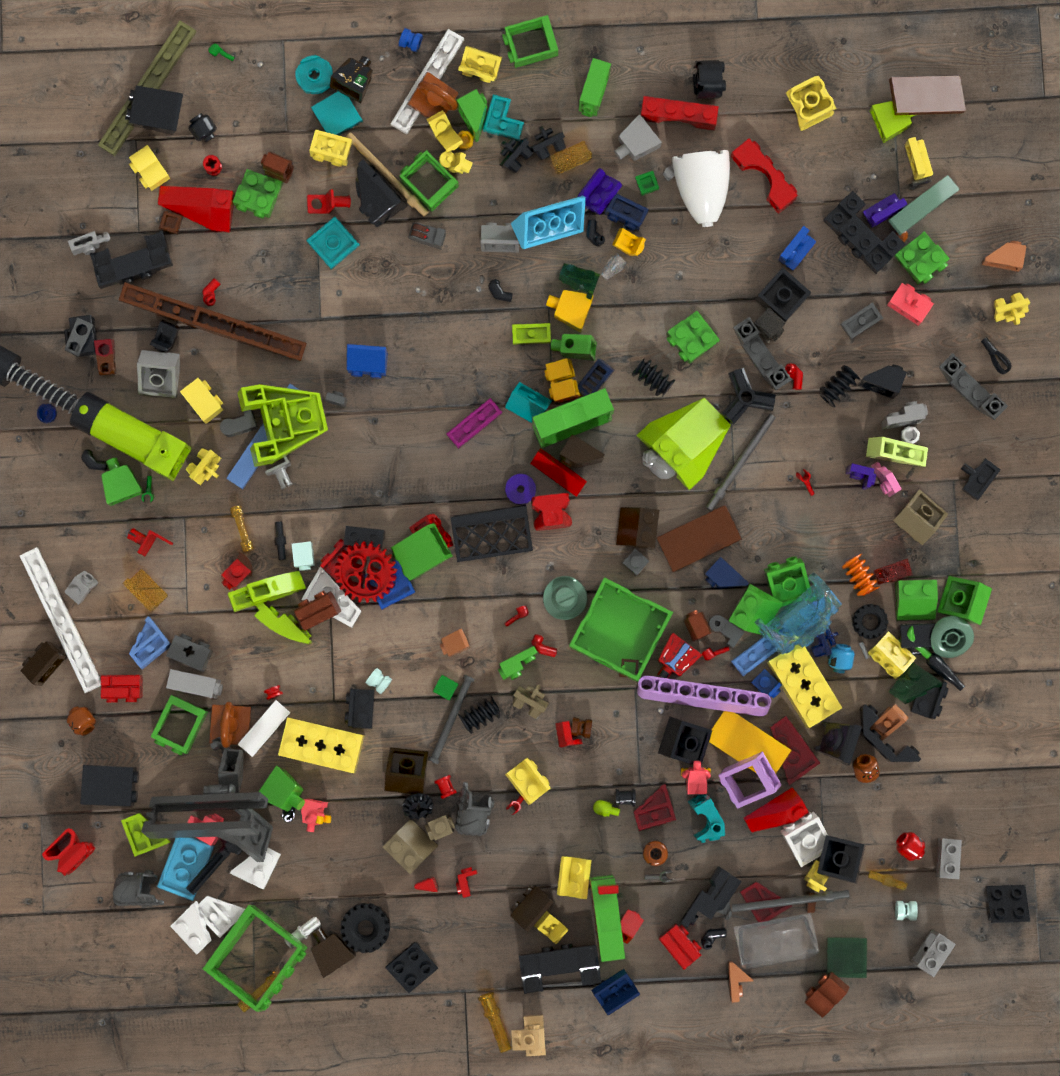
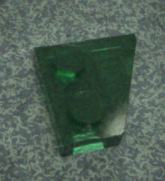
[559,263,600,300]
[889,662,943,704]

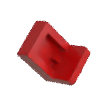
[221,559,251,591]
[456,867,477,898]

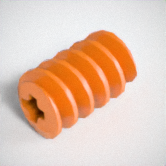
[842,554,880,596]

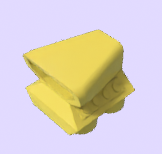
[786,76,837,131]

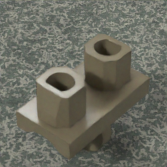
[512,684,549,719]

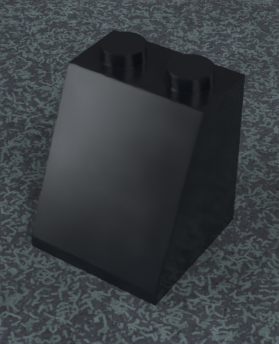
[125,85,183,135]
[80,765,139,806]

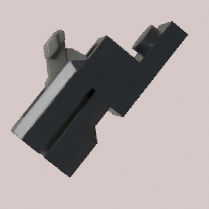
[680,866,742,928]

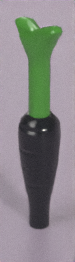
[898,626,965,691]

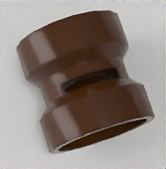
[571,717,592,739]

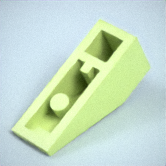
[866,437,928,467]

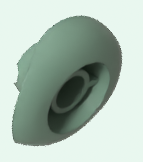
[543,576,587,620]
[931,616,974,658]

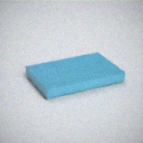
[157,837,215,901]

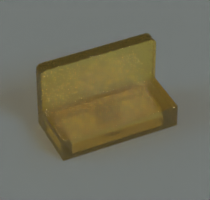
[550,141,592,174]
[122,569,168,612]

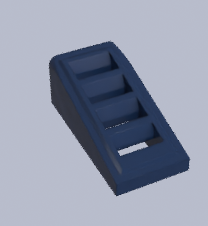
[578,359,615,396]

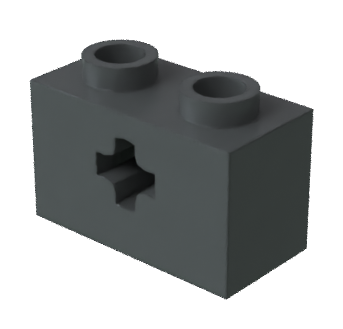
[166,634,213,672]

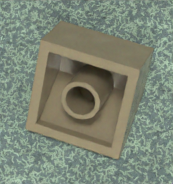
[893,489,948,545]
[383,820,438,874]

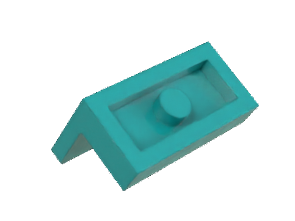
[505,382,552,423]

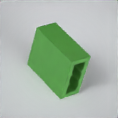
[391,523,453,581]

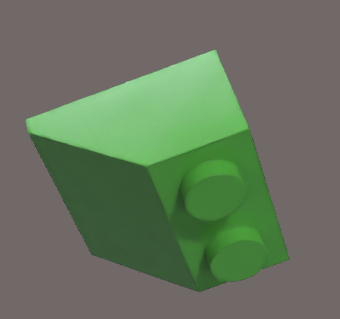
[457,89,488,142]
[937,576,992,625]
[895,580,938,621]
[729,584,783,635]

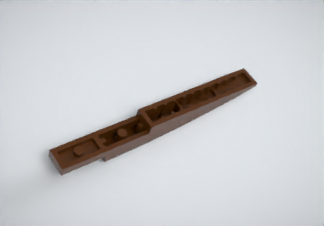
[119,282,307,361]

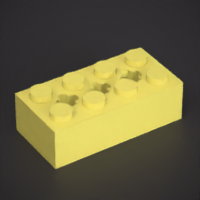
[767,642,842,728]
[278,717,364,773]

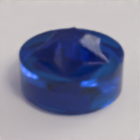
[37,404,57,423]

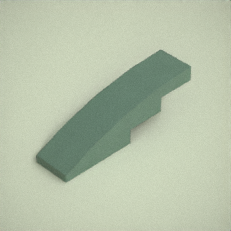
[889,175,960,235]

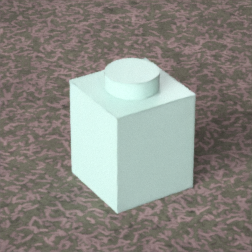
[292,541,315,571]

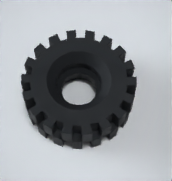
[340,903,390,953]

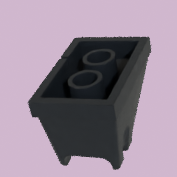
[355,159,408,227]
[814,721,862,766]

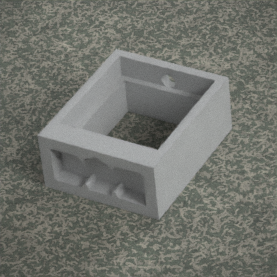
[166,669,223,699]
[910,930,956,977]

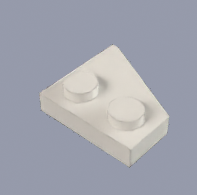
[230,848,281,890]
[197,896,245,938]
[171,901,212,955]

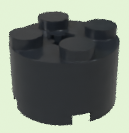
[693,60,726,99]

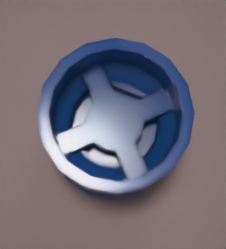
[399,28,423,52]

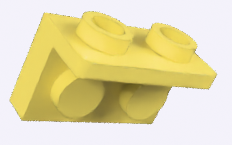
[309,130,352,167]
[905,137,933,180]
[868,631,916,679]
[505,758,551,805]
[557,856,592,899]

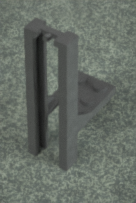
[141,792,273,862]

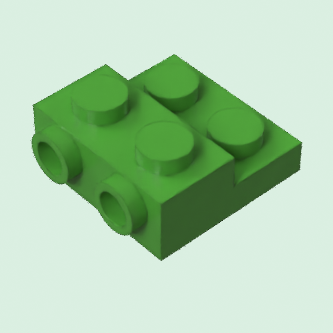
[233,169,283,219]
[895,231,950,285]
[666,311,720,364]
[764,556,813,607]
[498,646,537,680]

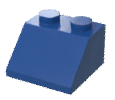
[347,344,388,379]

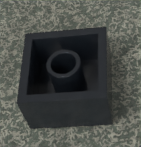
[756,268,811,325]

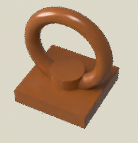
[407,72,458,118]
[209,701,252,748]

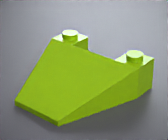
[237,384,328,467]

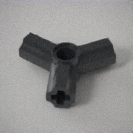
[721,368,776,425]

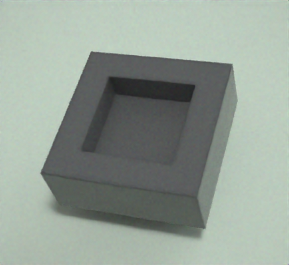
[325,391,347,408]
[622,549,649,576]

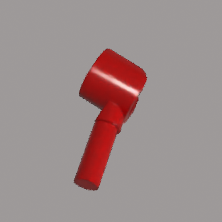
[796,469,815,496]
[505,606,529,627]
[701,646,730,661]
[506,796,524,815]

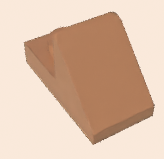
[870,704,909,741]
[728,961,754,1003]

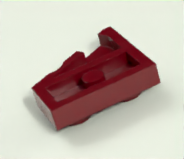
[633,784,676,832]
[739,882,792,926]

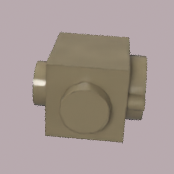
[425,814,455,841]

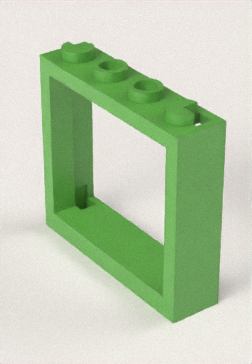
[203,905,308,1012]

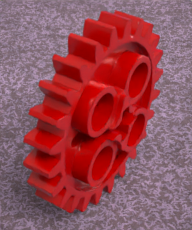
[334,541,397,603]

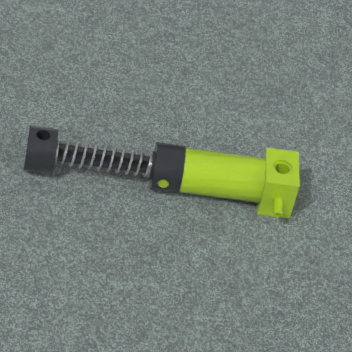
[0,345,192,482]

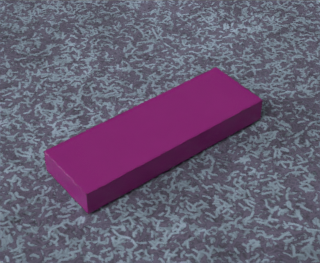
[446,398,502,449]

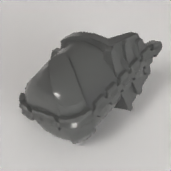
[455,782,495,836]
[113,870,164,908]

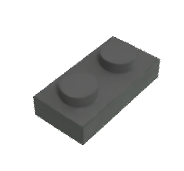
[840,302,883,340]

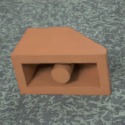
[982,241,1026,272]
[439,628,470,657]

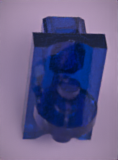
[804,622,839,657]

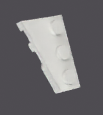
[301,566,362,628]

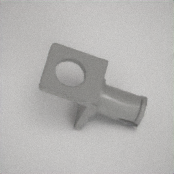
[265,455,293,489]

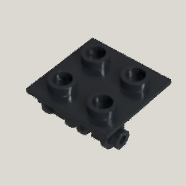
[986,885,1030,923]
[385,942,438,993]

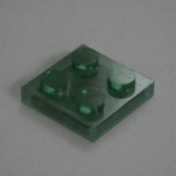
[827,937,867,978]

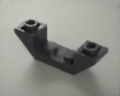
[860,704,921,762]

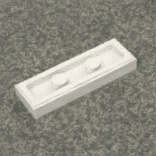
[237,700,290,757]

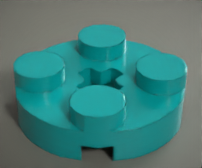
[295,55,333,94]

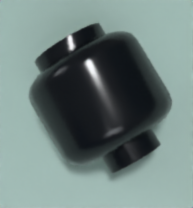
[188,113,217,142]

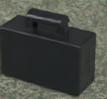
[64,315,97,357]
[898,623,936,655]

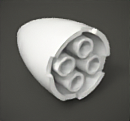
[672,150,730,227]

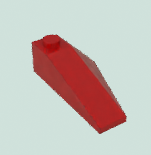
[158,186,235,233]

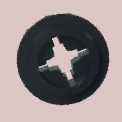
[402,793,434,821]

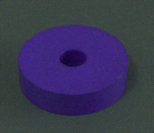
[505,474,536,505]

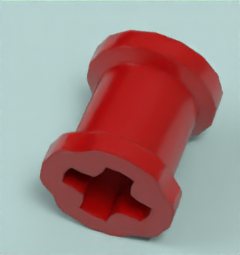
[203,155,222,176]
[434,775,457,799]

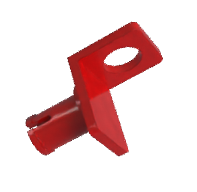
[307,189,351,214]
[127,528,173,557]

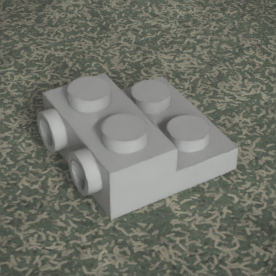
[881,401,928,430]

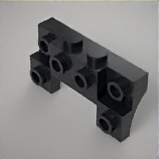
[823,191,906,274]
[90,230,173,289]
[519,943,601,994]

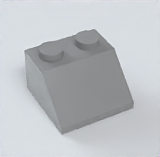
[481,222,519,253]
[137,350,180,398]

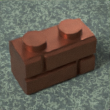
[294,590,341,631]

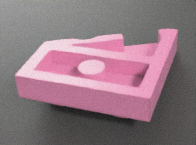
[871,462,901,497]

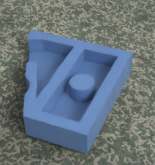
[129,616,171,670]

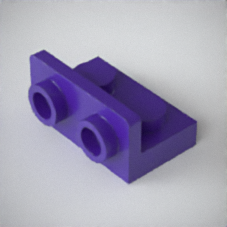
[577,168,623,215]
[863,193,907,228]
[845,463,876,490]

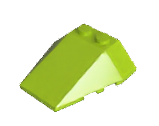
[636,398,731,490]

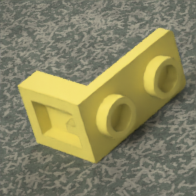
[426,110,463,152]
[804,860,828,893]

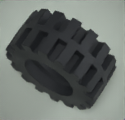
[852,604,888,639]

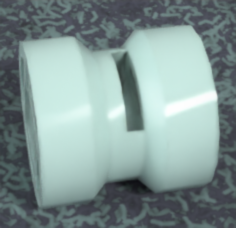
[366,668,392,694]
[895,901,918,921]

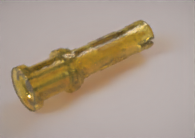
[478,992,512,1053]

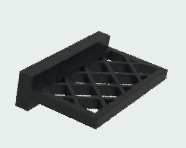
[450,505,533,562]

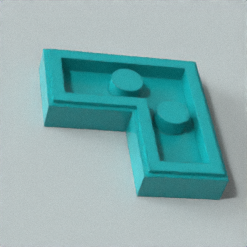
[483,94,524,141]

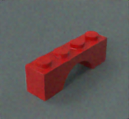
[641,96,719,131]
[730,138,798,214]

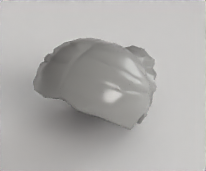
[642,449,676,479]

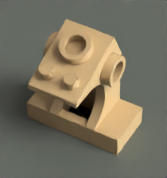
[511,1015,546,1056]

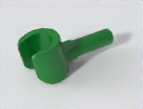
[208,44,235,61]
[141,476,155,503]

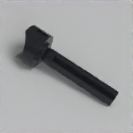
[186,838,243,895]

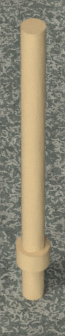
[346,132,429,217]

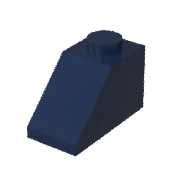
[704,557,749,588]

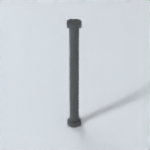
[428,675,475,764]

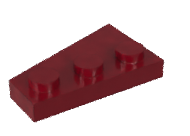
[770,716,821,785]

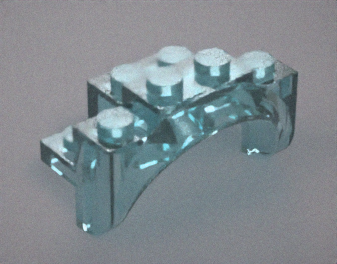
[754,573,842,654]

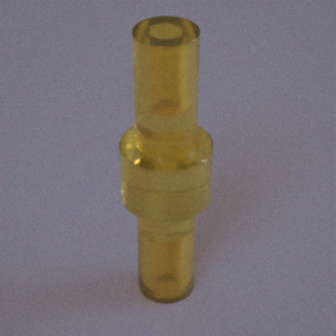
[868,870,907,891]

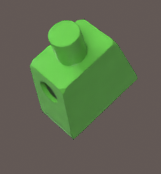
[551,334,597,361]
[102,457,144,506]
[259,765,305,812]

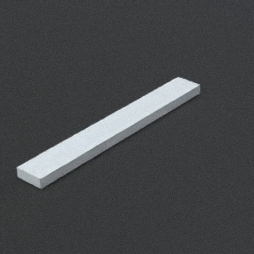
[20,547,101,693]

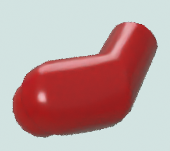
[202,278,221,306]
[785,363,803,390]

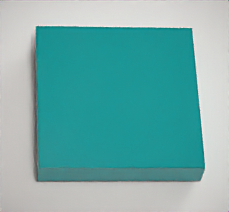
[311,92,363,136]
[306,216,360,270]

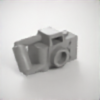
[68,231,110,256]

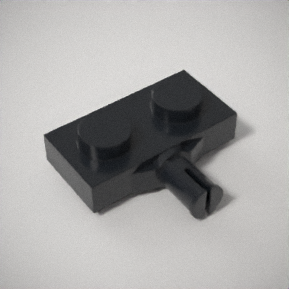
[961,458,1001,501]

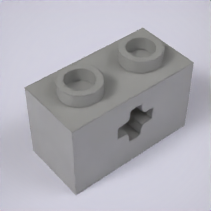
[936,838,962,879]

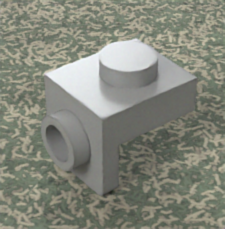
[65,571,98,605]

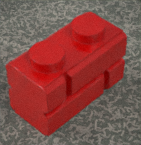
[101,675,143,703]
[658,924,702,970]

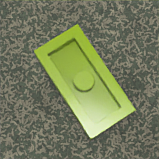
[512,323,551,345]

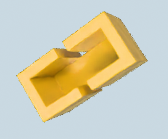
[544,358,580,403]

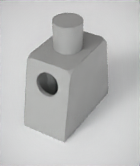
[614,115,662,161]

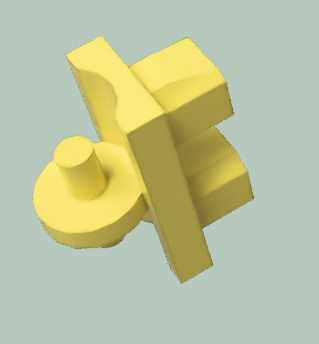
[439,151,473,174]
[994,292,1030,325]
[186,448,222,486]

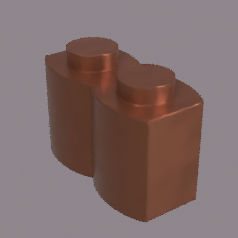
[261,152,294,183]
[684,610,712,642]
[805,972,849,1018]

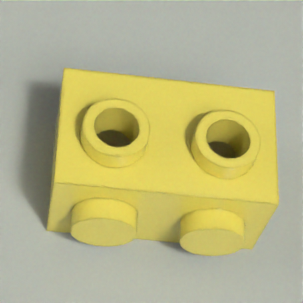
[180,378,224,424]

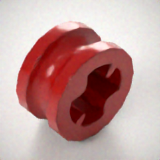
[264,685,283,700]

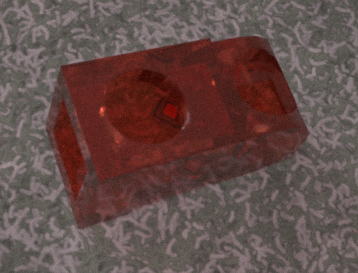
[874,558,913,585]

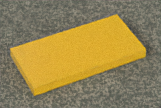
[709,711,792,774]

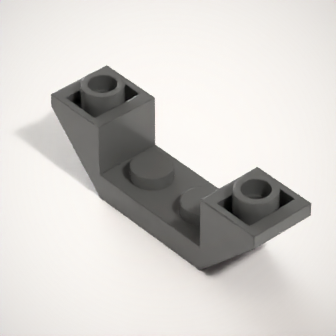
[733,317,792,390]
[939,353,1008,420]

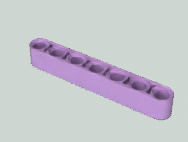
[637,676,771,716]

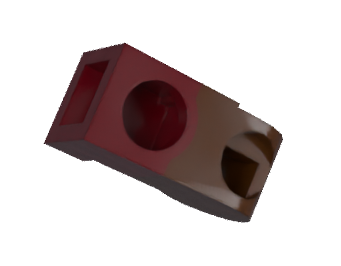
[94,339,116,376]

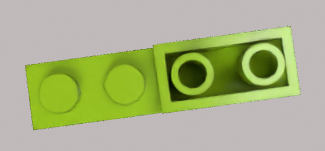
[227,571,306,612]
[254,602,312,645]

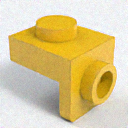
[612,228,646,256]

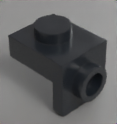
[150,320,180,352]

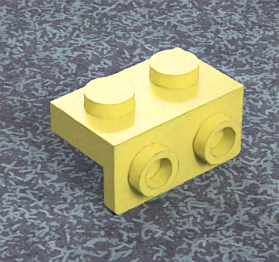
[458,46,502,83]

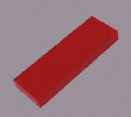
[530,448,587,497]

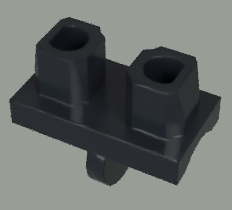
[530,126,566,160]
[499,139,534,173]

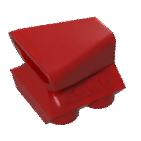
[531,493,572,531]
[42,828,96,876]

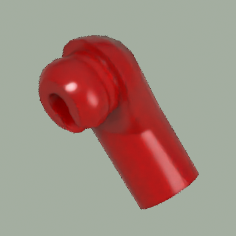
[531,634,557,657]

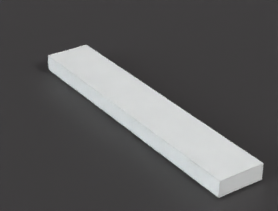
[391,29,464,134]

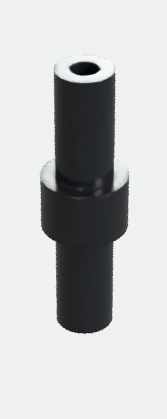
[274,521,287,560]

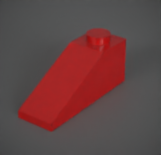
[743,787,809,832]

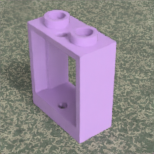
[718,751,782,809]

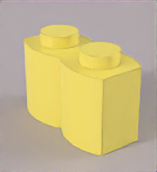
[129,145,170,191]

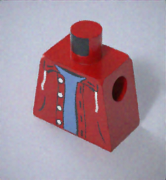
[657,633,702,679]

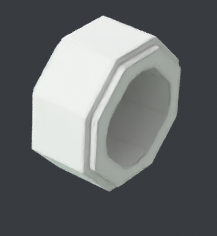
[900,426,920,444]

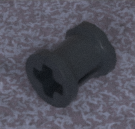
[616,789,636,807]

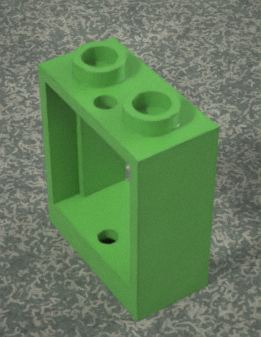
[502,15,559,68]
[579,58,611,117]
[399,150,459,212]
[151,695,208,755]

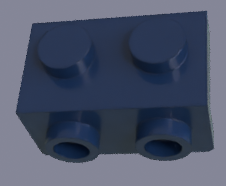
[605,193,649,231]
[591,969,640,1015]

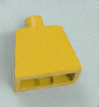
[546,290,594,332]

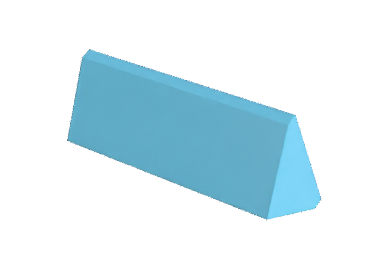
[511,196,586,249]

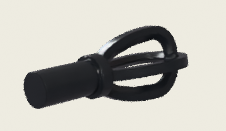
[981,337,1012,374]

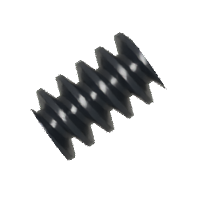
[632,358,675,397]
[819,365,860,408]
[458,695,501,734]

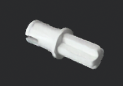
[284,917,321,949]

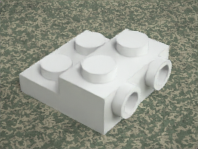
[780,811,828,867]

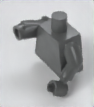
[203,737,243,795]

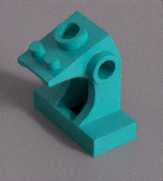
[688,794,725,843]

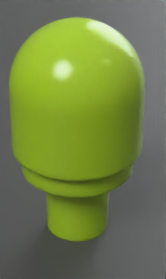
[593,800,620,817]

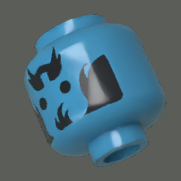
[828,644,855,673]

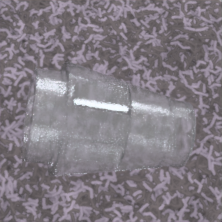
[600,253,627,281]

